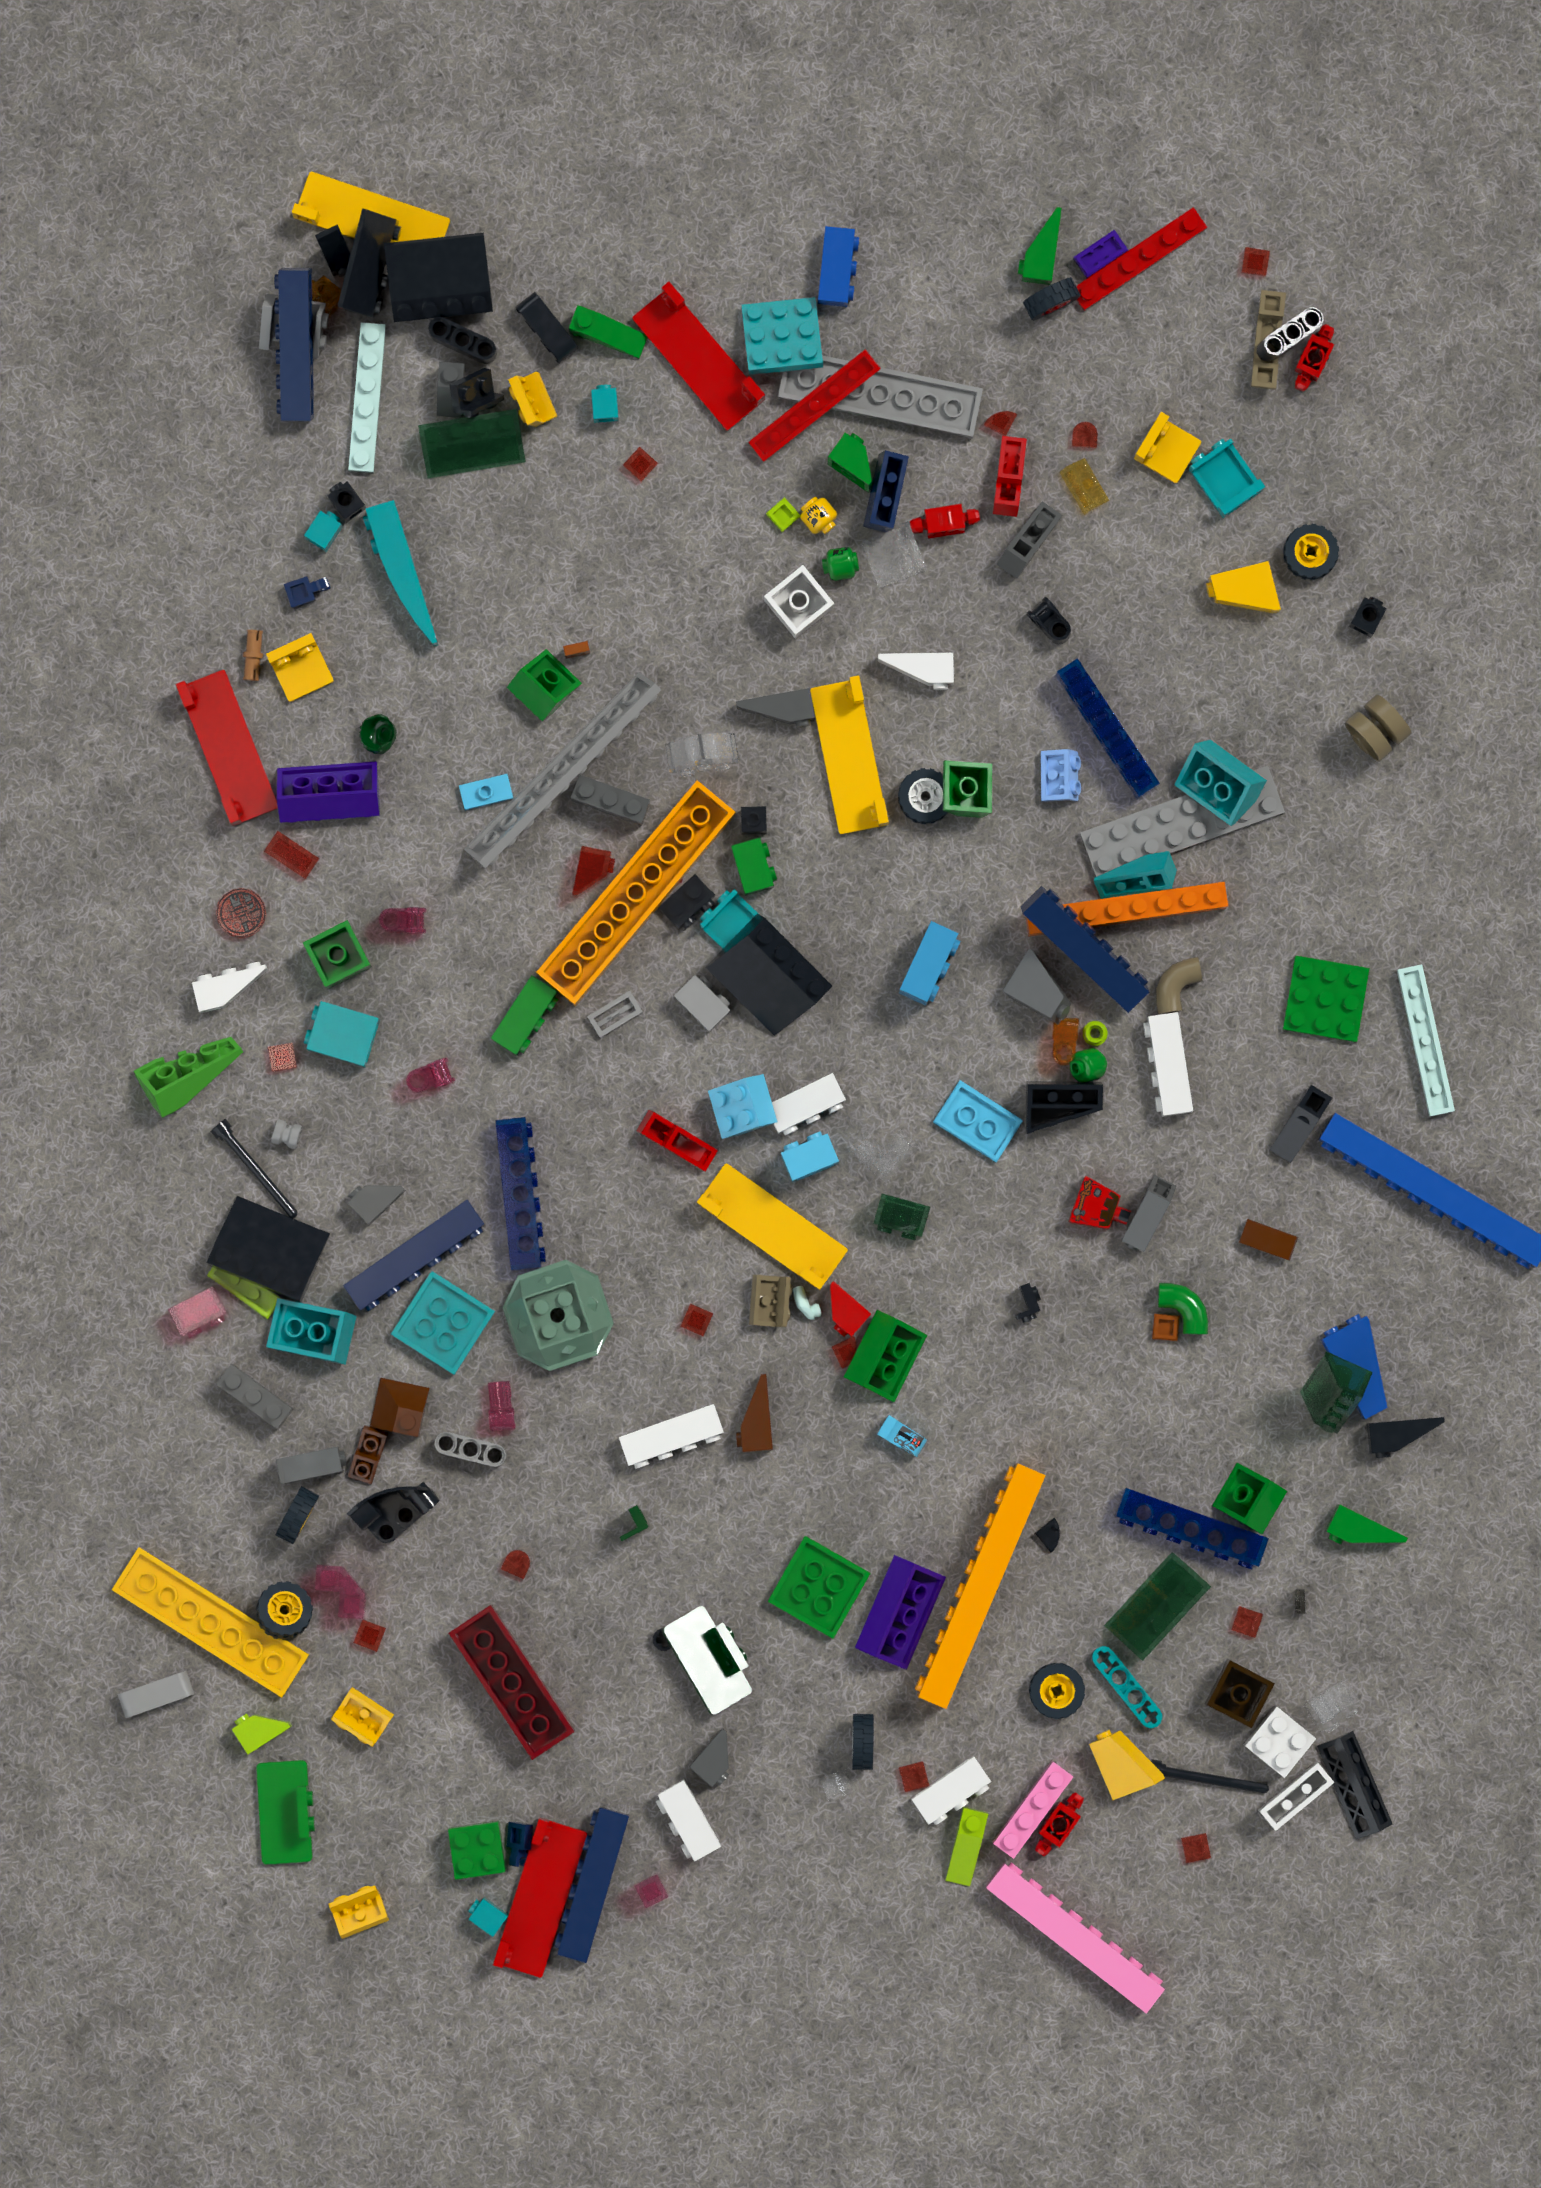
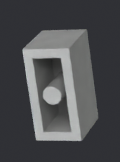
[674,975,731,1033]

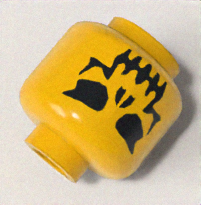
[800,497,837,535]

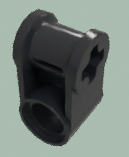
[1026,597,1071,644]

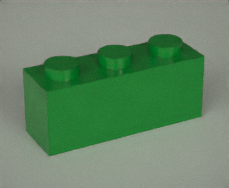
[491,975,559,1056]

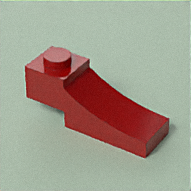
[993,436,1027,517]

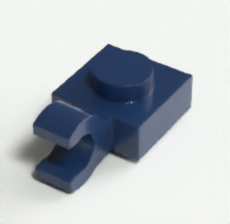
[284,576,331,609]
[506,1822,533,1867]

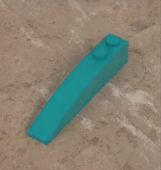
[363,500,438,647]

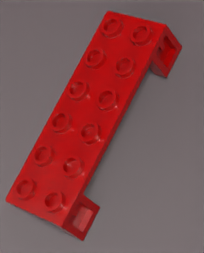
[632,281,765,431]
[175,670,278,826]
[493,1817,587,1978]

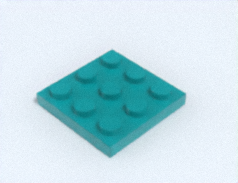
[741,297,823,375]
[391,1271,496,1375]

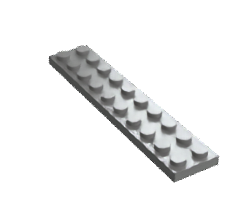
[464,672,661,868]

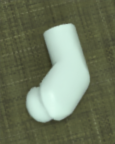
[792,1286,822,1320]

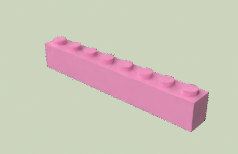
[985,1862,1165,2014]

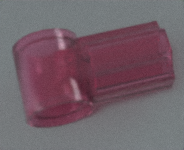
[488,1381,516,1432]

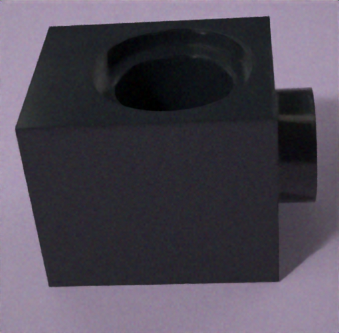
[327,481,366,523]
[1349,597,1387,638]
[741,806,767,835]

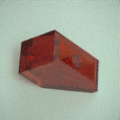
[572,846,616,898]

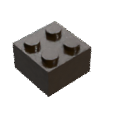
[1205,1659,1275,1728]

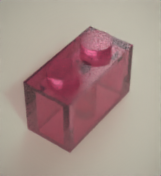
[168,1286,228,1339]

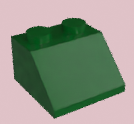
[827,432,872,493]
[507,649,582,722]
[943,760,992,818]
[1212,1463,1287,1534]

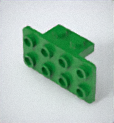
[256,1760,315,1864]

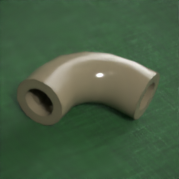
[1156,957,1203,1015]

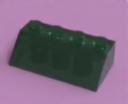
[418,409,526,479]
[1300,1351,1373,1434]
[1104,1552,1211,1661]

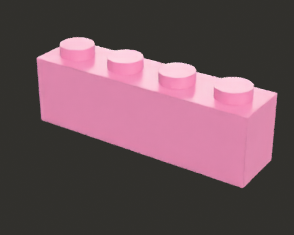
[992,1761,1073,1859]

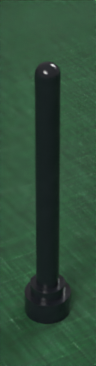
[210,1119,298,1218]
[1151,1759,1269,1793]

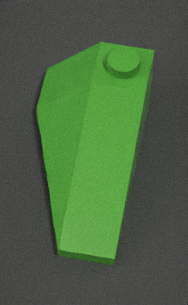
[133,1037,243,1118]

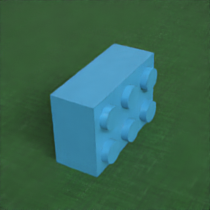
[899,921,960,1005]

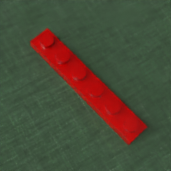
[1076,207,1207,311]
[748,349,881,462]

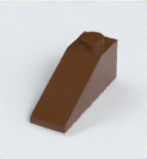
[736,1374,773,1452]

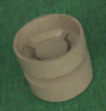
[1345,694,1412,762]

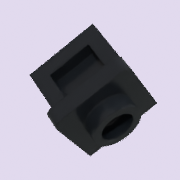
[1015,1283,1041,1323]

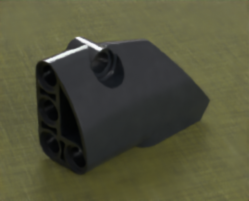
[347,1481,440,1543]

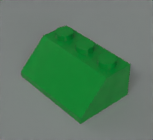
[844,1310,927,1402]

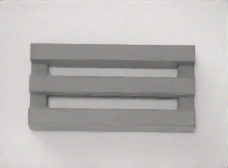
[587,991,643,1038]

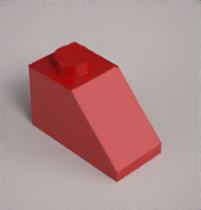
[830,1281,871,1337]

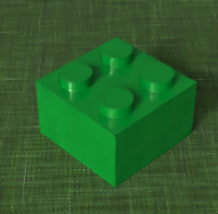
[303,920,372,990]
[448,1820,506,1880]

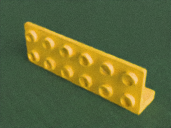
[292,171,450,242]
[810,675,889,835]
[697,1163,848,1290]

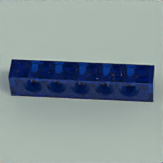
[1055,658,1160,800]
[495,1117,546,1271]
[1115,1488,1269,1570]

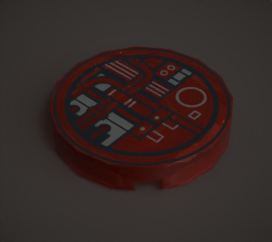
[216,888,267,938]

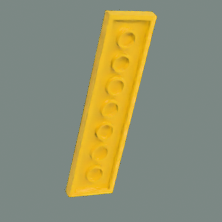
[112,1547,310,1698]

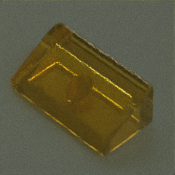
[1059,458,1110,515]

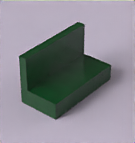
[620,1505,649,1541]

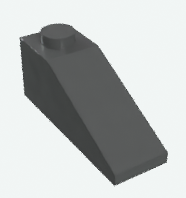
[997,501,1063,578]
[736,688,815,728]

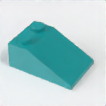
[266,1298,357,1365]

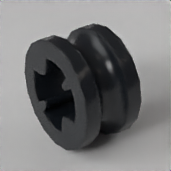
[653,1628,671,1651]

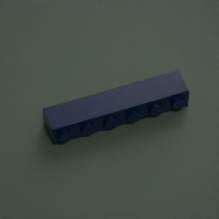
[274,268,314,421]
[1020,886,1150,1013]
[343,1199,485,1312]
[554,1806,629,1963]

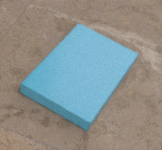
[933,1080,1023,1162]

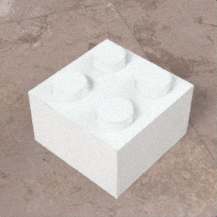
[764,565,834,639]
[1243,1706,1316,1778]

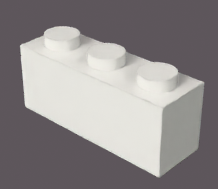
[772,1073,846,1136]
[911,1756,991,1825]
[1258,1762,1334,1831]
[656,1779,721,1861]

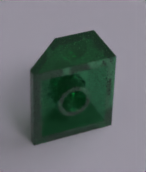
[873,1194,930,1241]

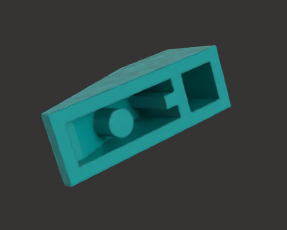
[1094,851,1177,899]

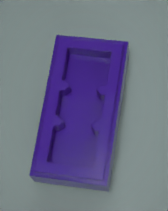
[1073,230,1128,279]

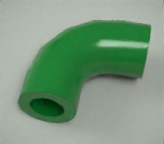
[1158,1283,1208,1335]

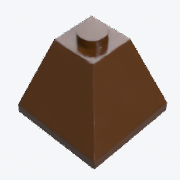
[370,1378,430,1437]

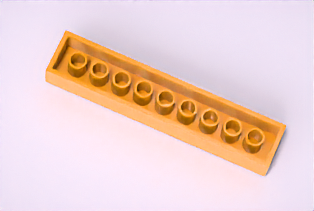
[536,780,736,1007]
[915,1463,1046,1709]

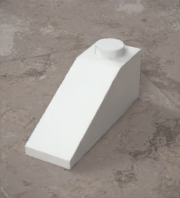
[878,653,954,690]

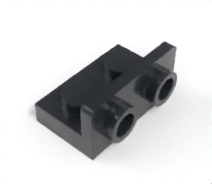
[449,368,505,418]
[658,874,715,930]

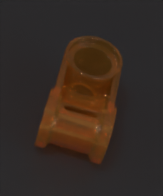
[1052,1017,1079,1066]

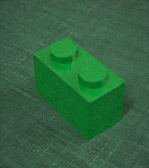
[731,838,777,896]

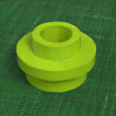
[1082,1021,1108,1046]

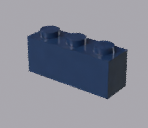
[863,450,909,533]

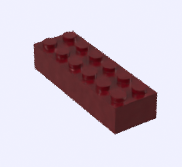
[448,1604,575,1760]

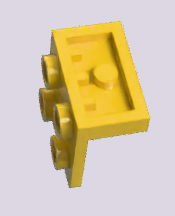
[1134,412,1201,483]
[266,633,334,702]

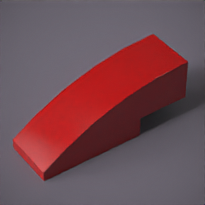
[636,1110,718,1172]

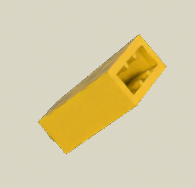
[1206,561,1281,613]
[1089,1730,1165,1800]

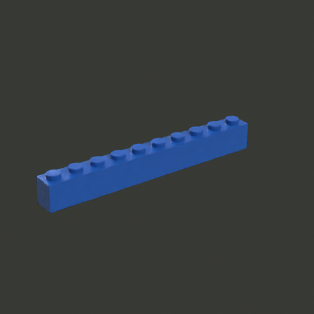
[1318,1113,1541,1269]

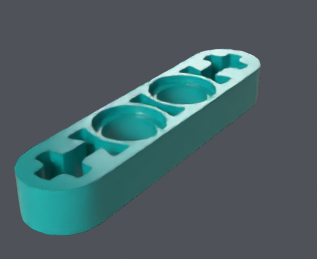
[1092,1646,1162,1728]

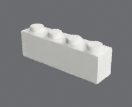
[1143,1012,1193,1117]
[619,1404,724,1469]

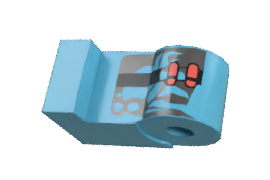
[877,1415,927,1457]

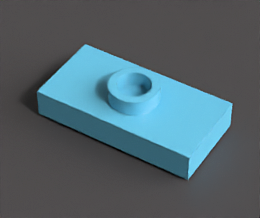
[459,774,514,810]

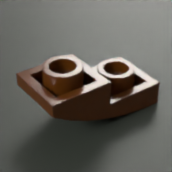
[1239,1219,1298,1261]
[348,1425,388,1484]

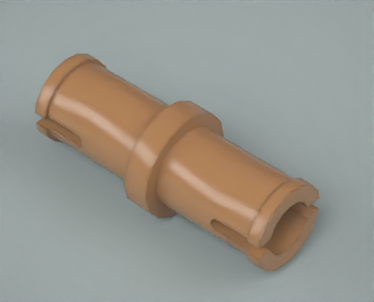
[243,630,263,681]

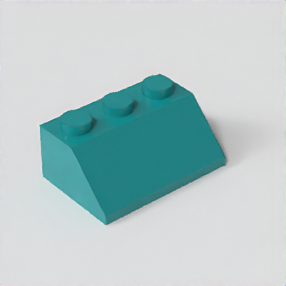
[1174,740,1267,826]

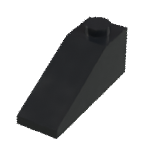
[315,225,351,277]
[1367,1417,1445,1458]

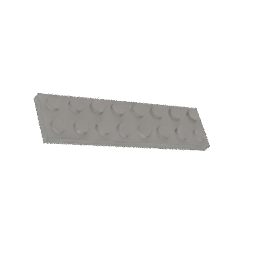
[778,355,983,438]
[1080,766,1285,877]

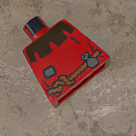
[1068,1176,1131,1229]

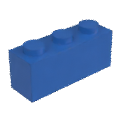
[818,226,859,307]

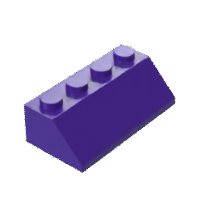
[277,761,380,823]
[855,1555,946,1670]

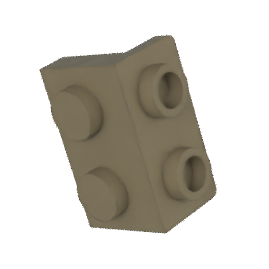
[749,1275,792,1327]

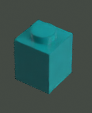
[591,384,619,423]
[304,511,343,552]
[468,1897,508,1937]

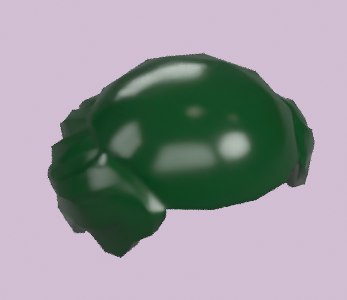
[359,714,397,755]

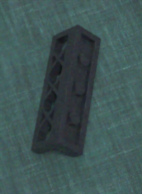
[1317,1731,1393,1839]

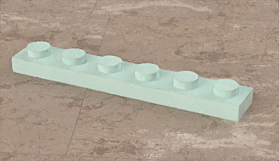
[348,322,386,473]
[1397,964,1455,1117]

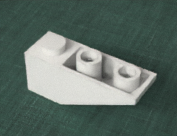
[192,962,268,1013]

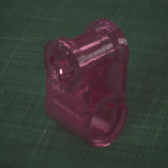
[379,907,427,934]
[406,1057,456,1093]

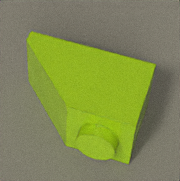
[232,1714,292,1754]

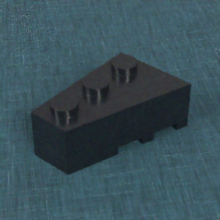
[1026,1081,1103,1134]

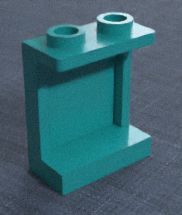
[1189,439,1265,518]
[700,889,759,949]
[304,1001,380,1068]

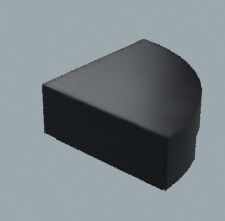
[1035,1518,1060,1553]

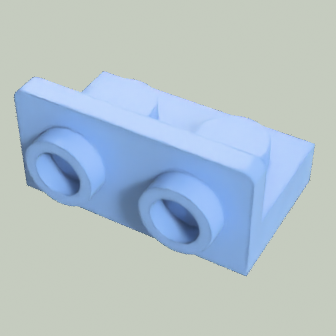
[1041,749,1081,802]

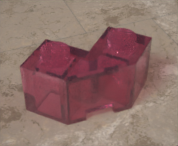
[315,1564,367,1619]

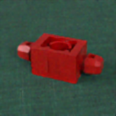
[1295,324,1335,392]
[909,504,980,539]
[1035,1792,1084,1857]

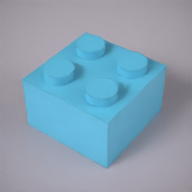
[708,1074,777,1139]
[781,1131,839,1183]

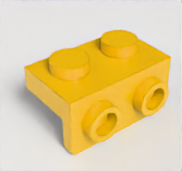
[508,372,557,427]
[331,1687,394,1747]
[328,1886,389,1939]

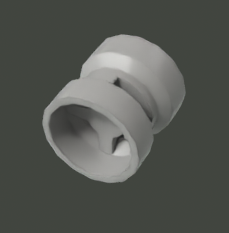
[271,1119,303,1150]

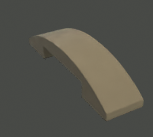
[1251,290,1286,390]

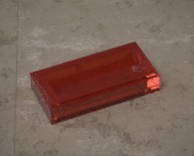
[264,831,319,879]

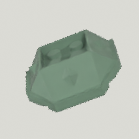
[503,1260,614,1371]

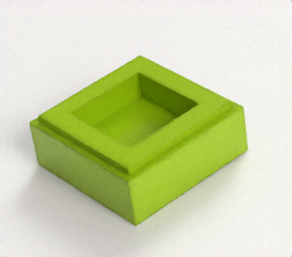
[766,497,801,533]

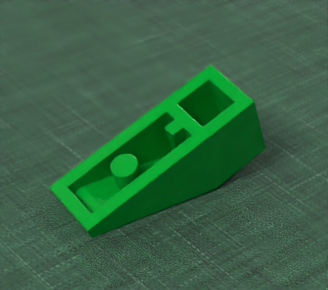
[1018,207,1062,285]
[569,305,647,359]
[1325,1504,1408,1545]

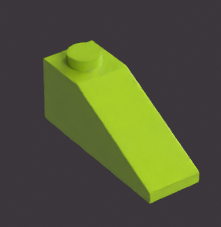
[945,1807,988,1886]

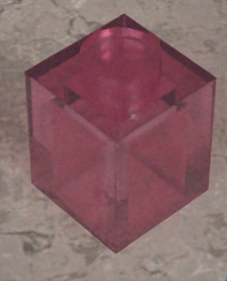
[634,1873,669,1908]

